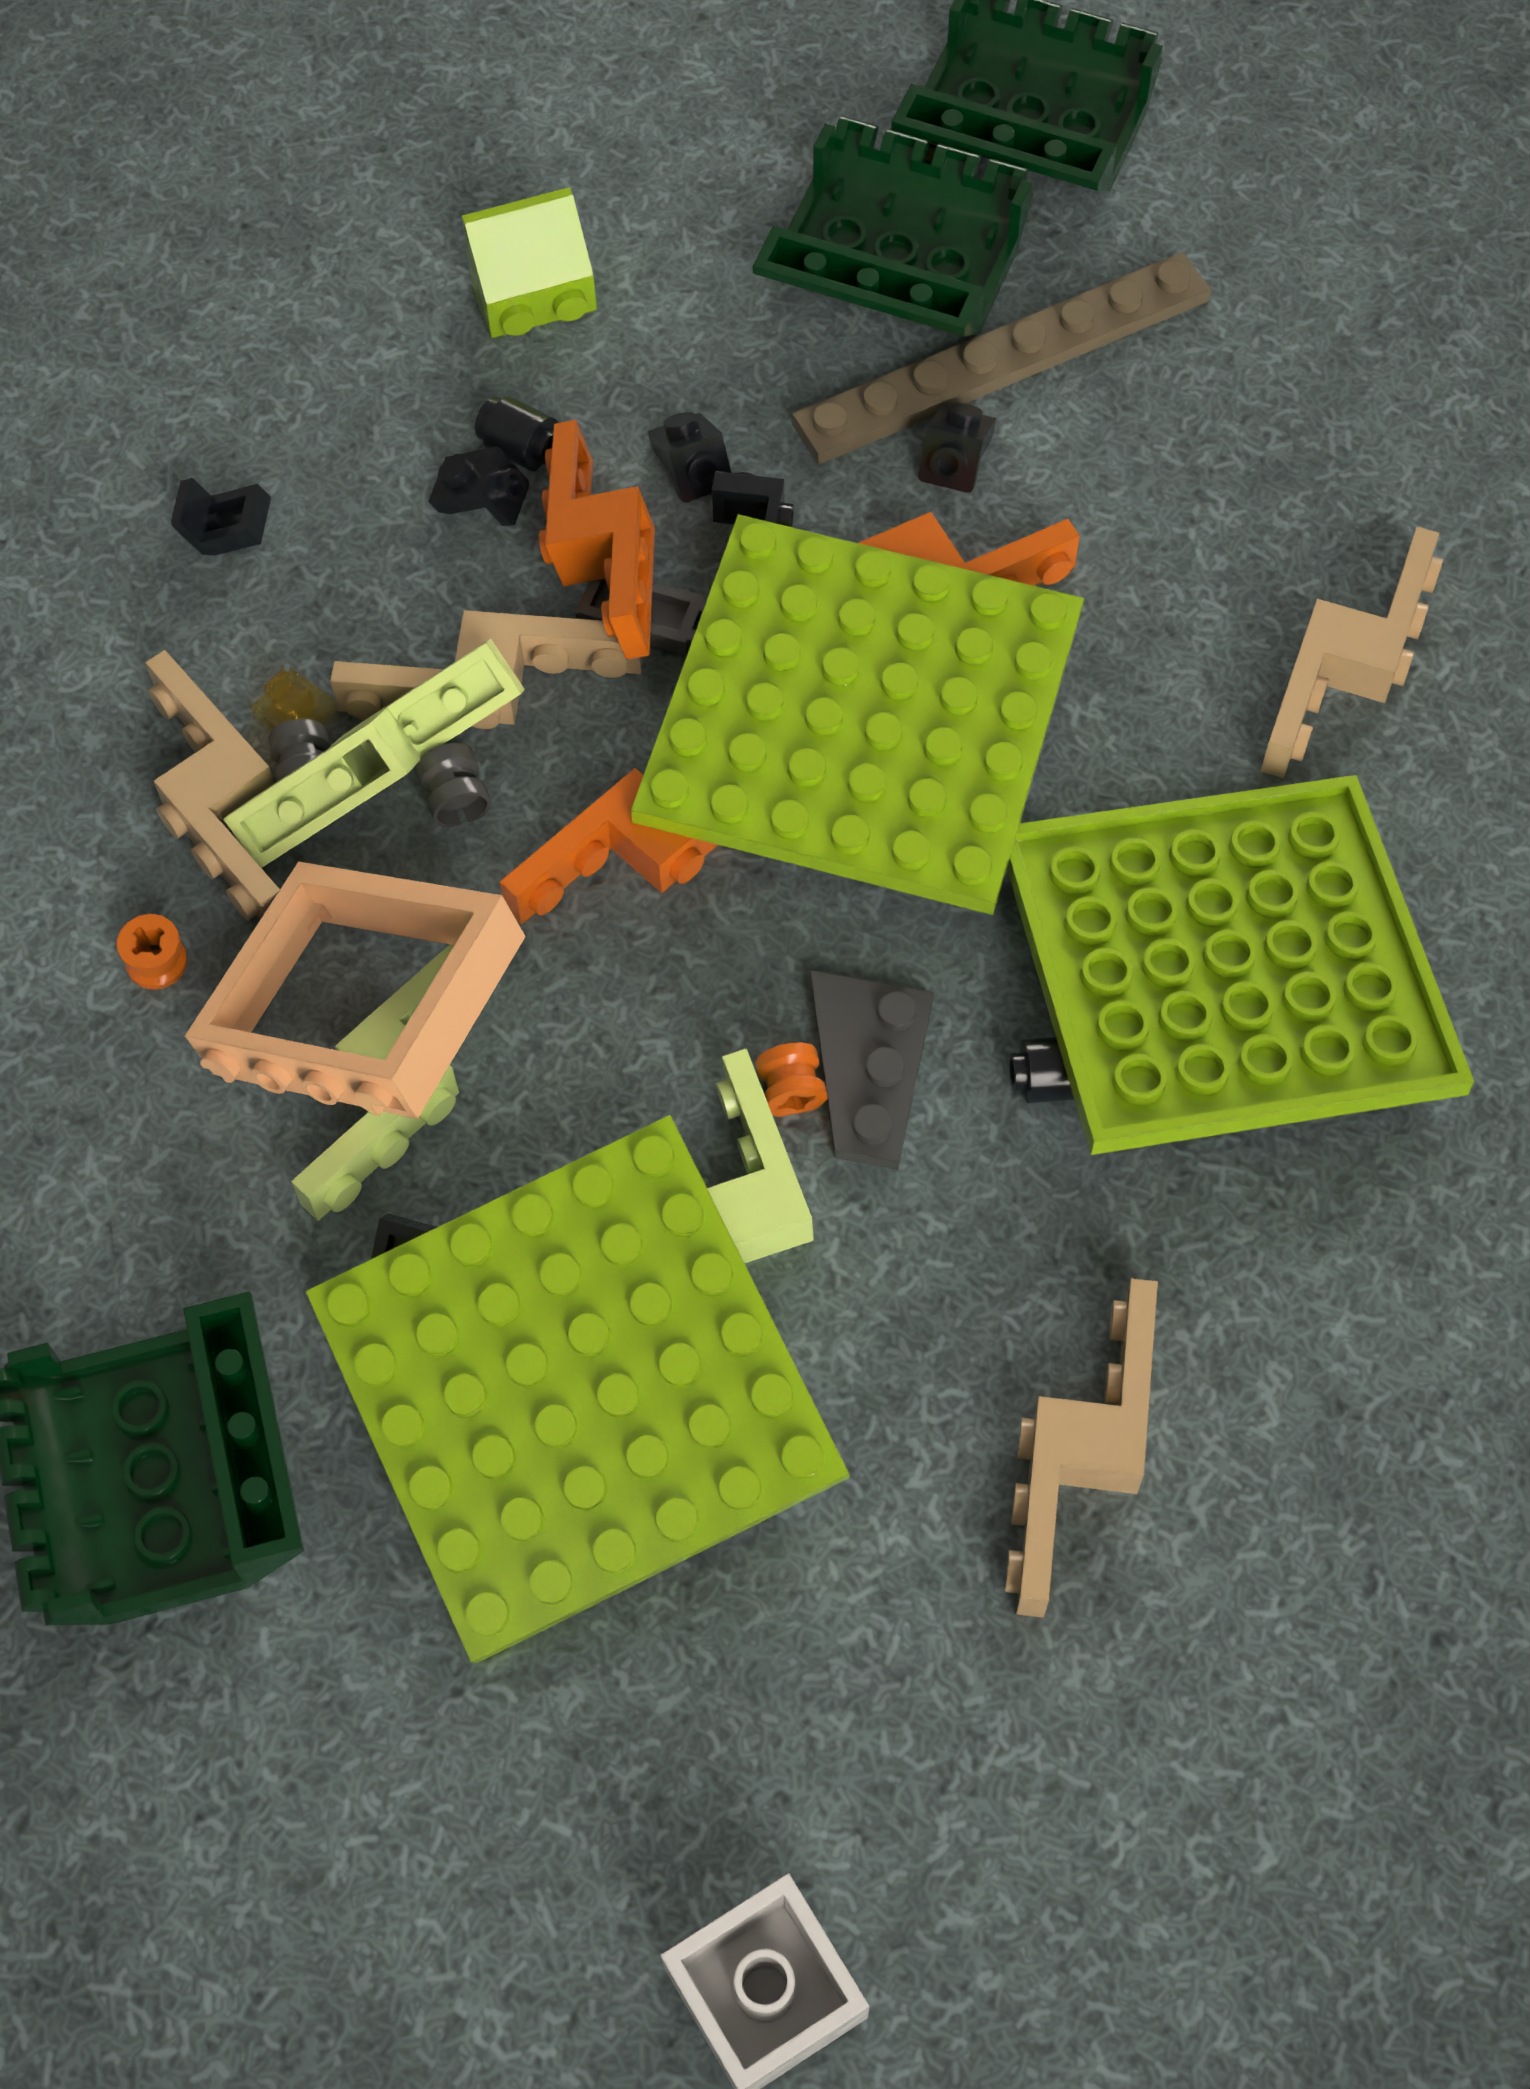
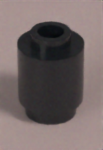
[475,396,559,471]
[1009,1037,1074,1103]

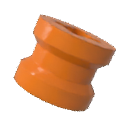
[116,914,188,990]
[755,1042,828,1117]

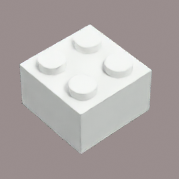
[660,1873,870,2089]

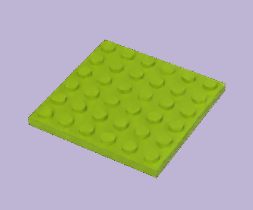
[631,514,1084,915]
[1007,775,1474,1155]
[306,1115,850,1664]

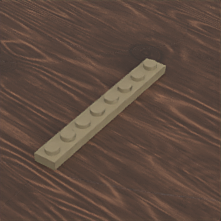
[792,252,1211,465]

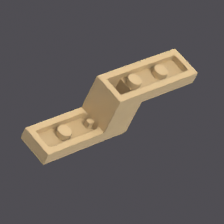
[1261,527,1444,778]
[330,610,644,729]
[145,650,280,921]
[1005,1278,1158,1618]

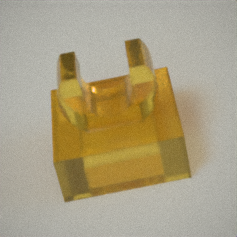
[250,668,337,730]

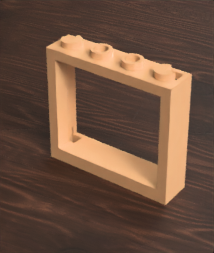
[185,862,526,1119]

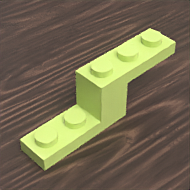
[223,638,525,868]
[291,945,459,1221]
[707,1048,814,1263]

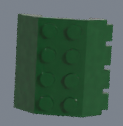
[891,0,1163,191]
[753,115,1033,337]
[0,1291,304,1625]

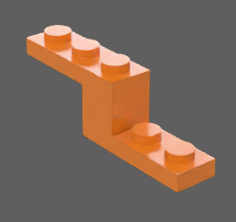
[539,419,655,660]
[859,512,1080,585]
[500,768,717,925]

